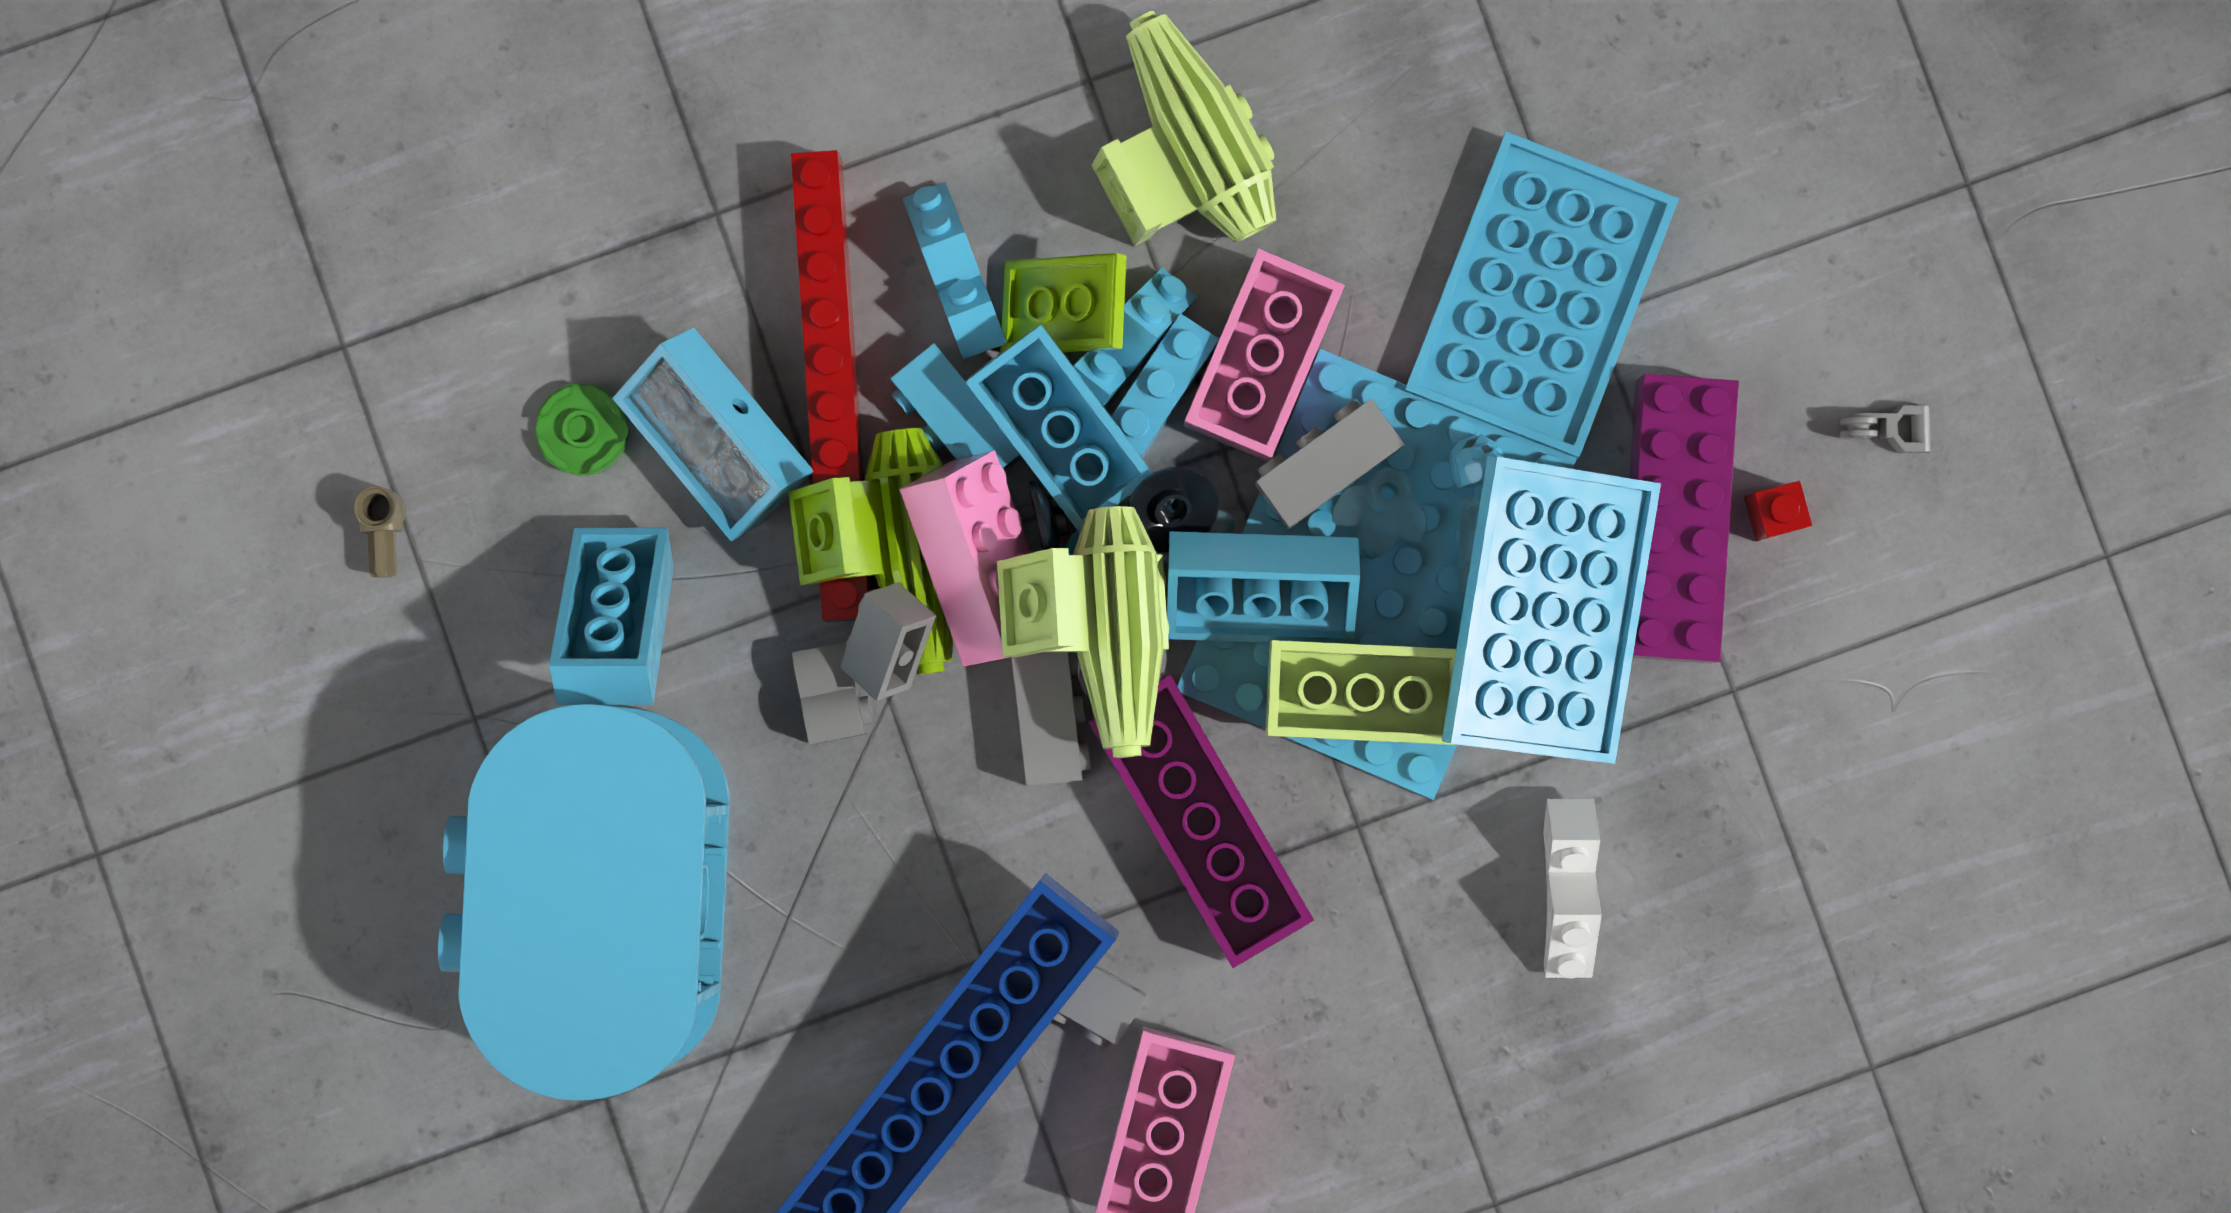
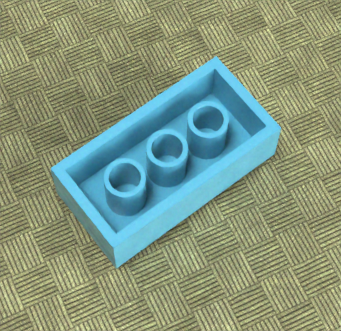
[549,528,674,705]

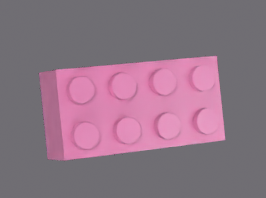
[1184,248,1345,462]
[899,450,1031,667]
[1095,1026,1235,1213]

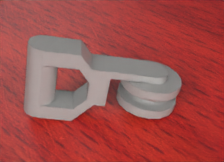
[1839,405,1931,453]

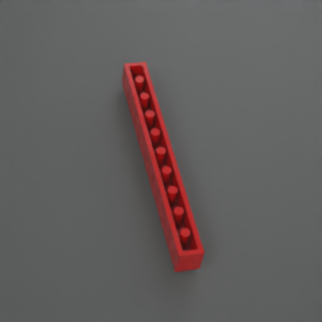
[791,150,872,623]

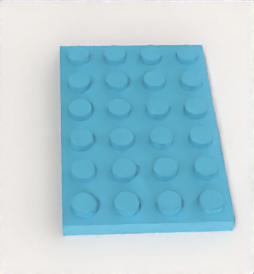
[1404,131,1679,459]
[1442,455,1661,764]

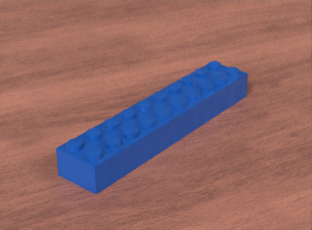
[776,873,1120,1213]

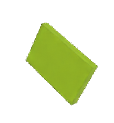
[1000,253,1127,353]

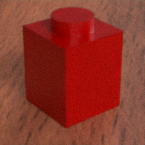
[1744,481,1813,542]

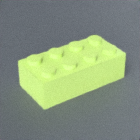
[1265,640,1457,745]

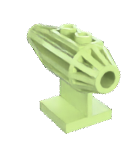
[1091,11,1276,247]
[997,506,1169,758]

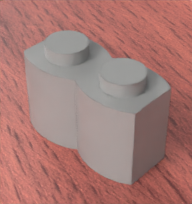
[792,642,874,745]

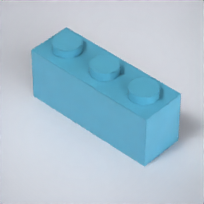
[1111,313,1219,458]
[890,343,1022,471]

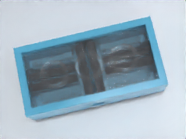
[612,328,813,542]

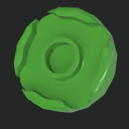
[536,384,630,477]

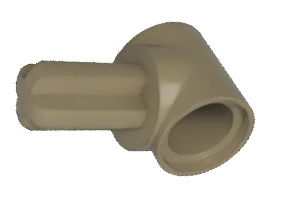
[354,486,407,578]

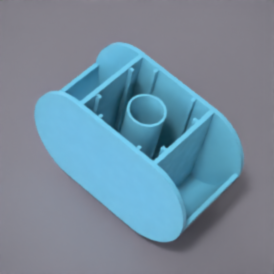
[438,704,730,1100]

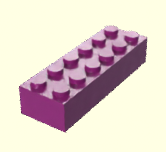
[1629,374,1739,664]
[1089,675,1315,969]

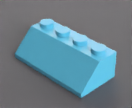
[965,325,1153,532]
[1167,532,1360,644]

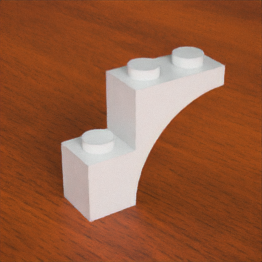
[1543,799,1602,979]

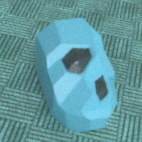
[1449,434,1503,489]

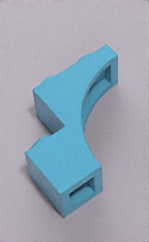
[902,182,1007,360]
[1073,268,1198,409]

